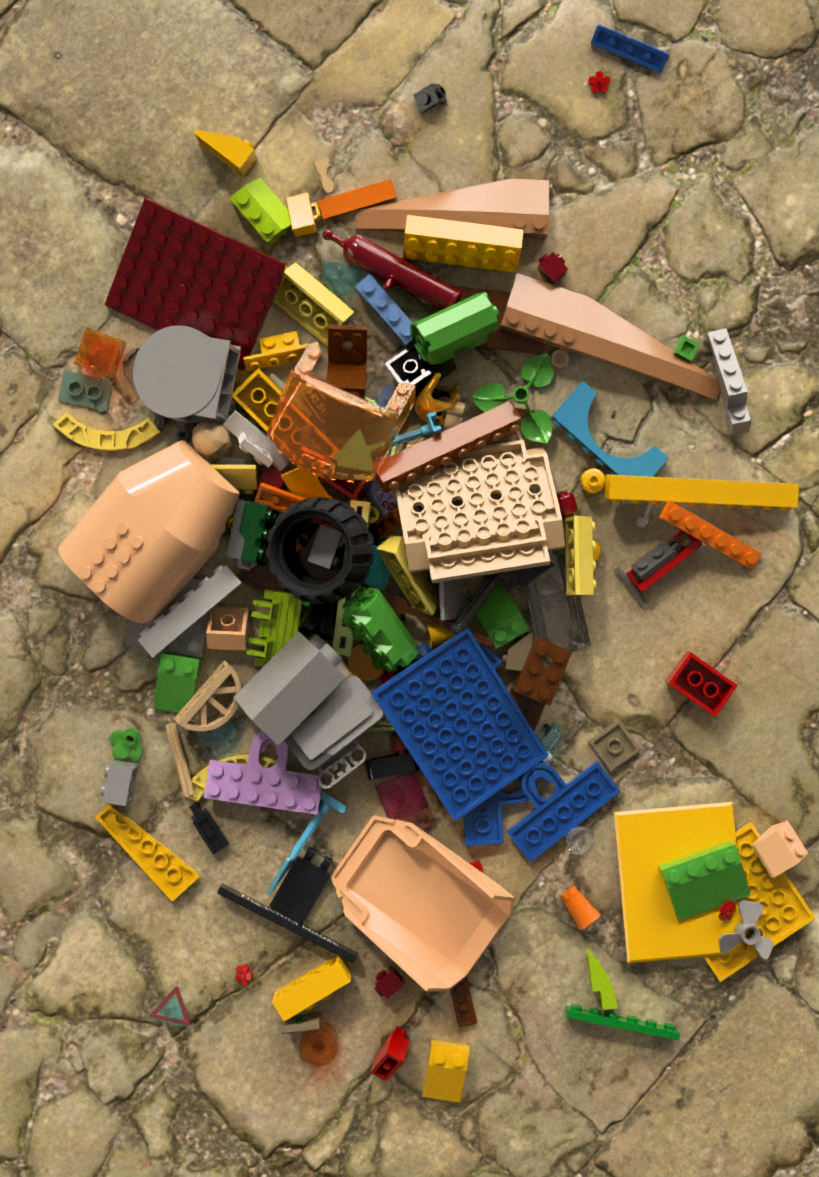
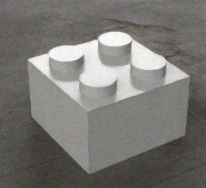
[308,524,345,570]
[101,760,139,806]

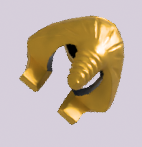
[414,373,460,427]

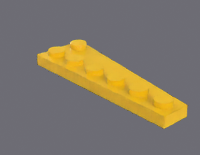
[95,803,201,902]

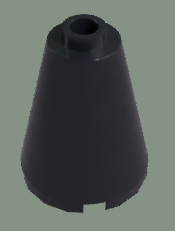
[298,601,338,640]

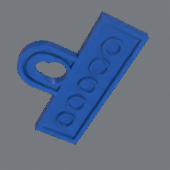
[506,761,621,862]
[463,775,537,846]

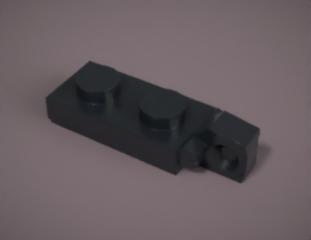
[503,560,554,591]
[189,802,230,854]

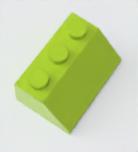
[229,178,292,247]

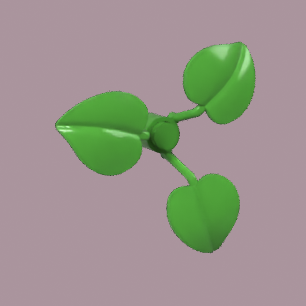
[472,353,554,444]

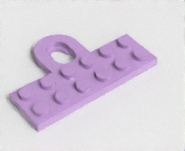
[204,731,324,815]

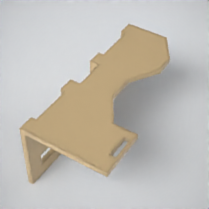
[313,158,334,194]

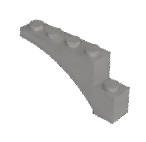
[707,328,751,436]

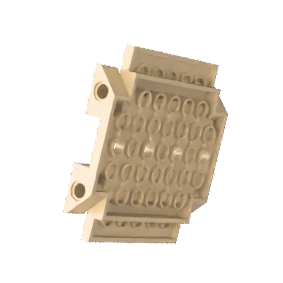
[394,429,565,583]

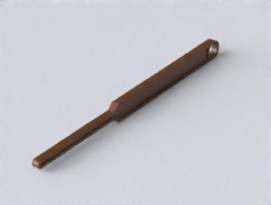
[297,556,493,646]

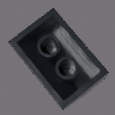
[385,342,457,401]

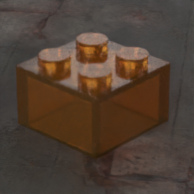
[73,327,127,379]

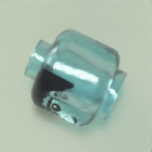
[537,722,565,751]

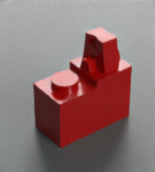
[370,1026,409,1081]

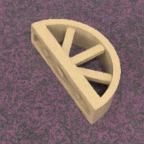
[174,660,241,731]

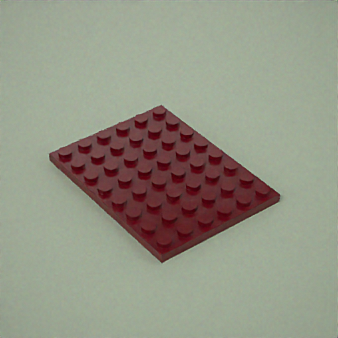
[104,197,288,371]

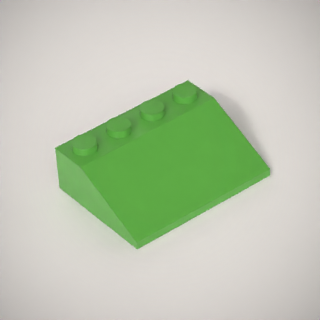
[658,841,750,921]

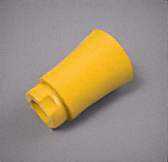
[426,619,467,648]

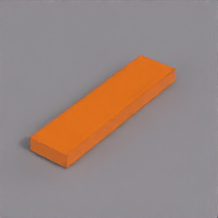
[318,179,397,221]

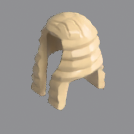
[192,420,235,464]

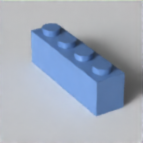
[355,274,416,347]

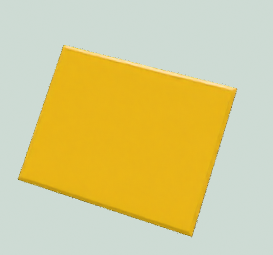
[614,802,746,963]

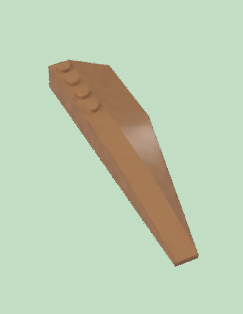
[499,273,720,400]

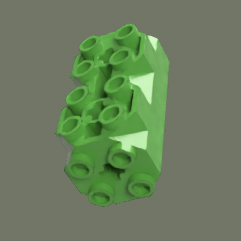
[410,292,499,365]
[341,587,418,672]

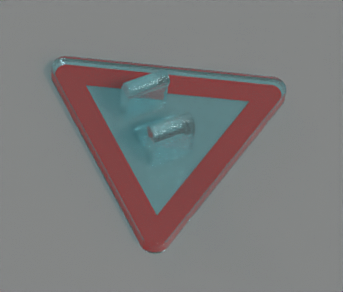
[149,986,191,1027]

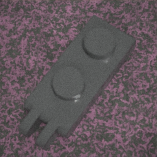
[631,538,682,581]

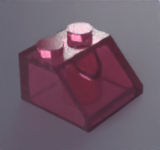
[375,771,429,819]

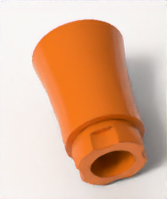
[560,886,601,930]

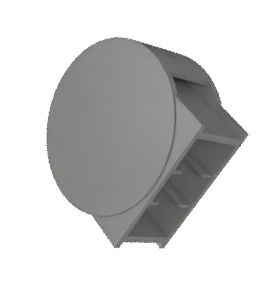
[133,326,241,423]

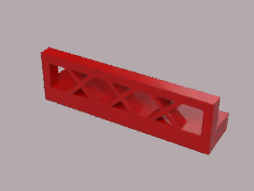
[626,530,703,592]

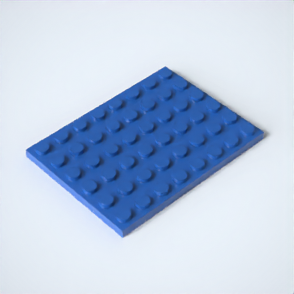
[371,627,549,821]

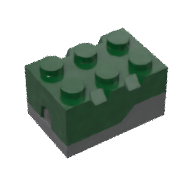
[226,500,278,570]

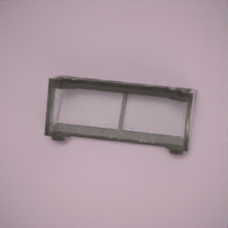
[525,534,591,651]

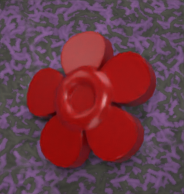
[588,71,611,93]
[719,899,736,921]
[235,964,253,987]

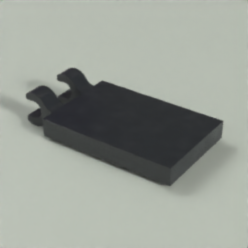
[269,846,333,924]

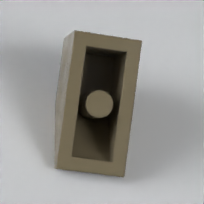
[502,633,533,671]

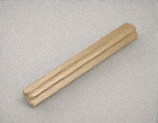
[165,723,195,798]

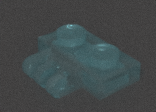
[321,261,362,298]
[195,718,238,759]

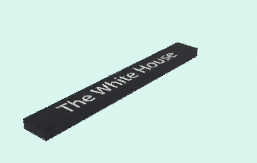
[217,883,358,963]

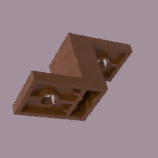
[325,325,367,437]
[509,637,573,731]

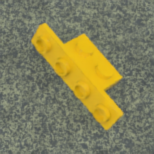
[243,331,322,372]

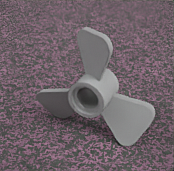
[718,900,773,960]

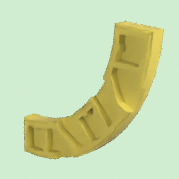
[53,412,162,451]
[182,754,277,803]

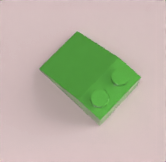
[467,580,530,649]
[154,652,202,713]

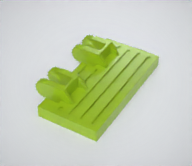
[246,589,303,667]

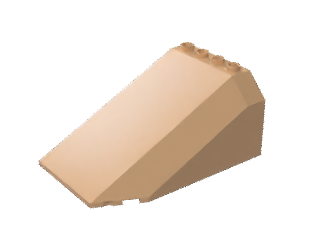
[330,815,515,991]

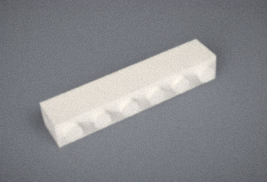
[138,565,243,658]

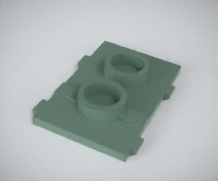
[58,370,113,412]

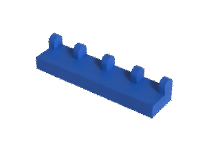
[591,23,669,73]

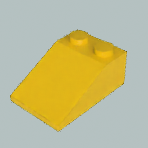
[193,130,257,177]
[422,1040,469,1103]

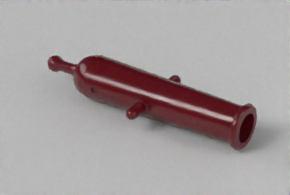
[322,229,463,309]

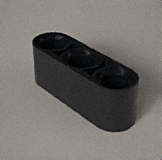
[365,752,420,780]

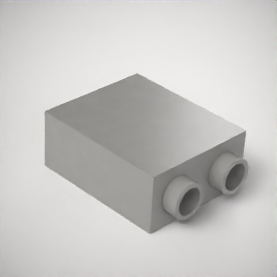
[233,631,346,746]

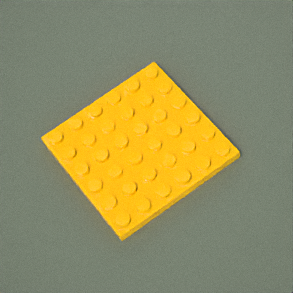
[703,822,815,982]

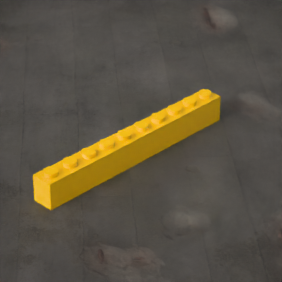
[604,474,799,511]

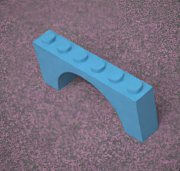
[551,381,669,477]

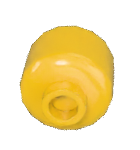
[580,468,606,494]

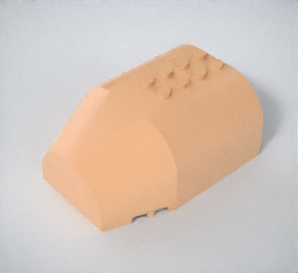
[58,440,240,623]

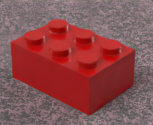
[665,651,738,717]

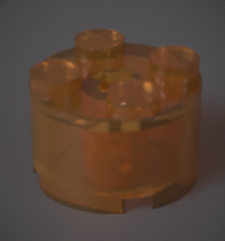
[299,1021,339,1066]

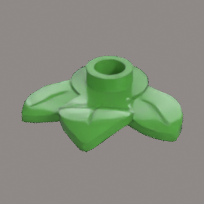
[108,728,143,763]

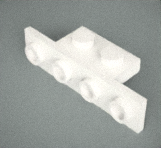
[223,410,293,471]

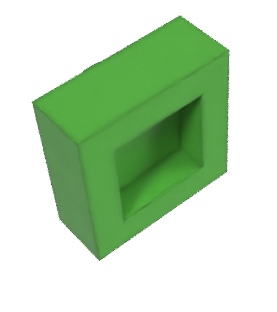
[673,335,700,362]

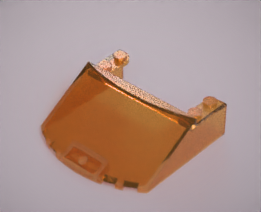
[267,342,415,482]

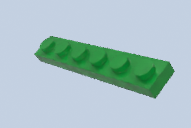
[564,1004,680,1041]

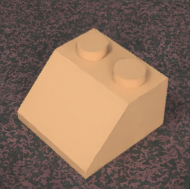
[206,605,249,651]
[751,821,808,878]

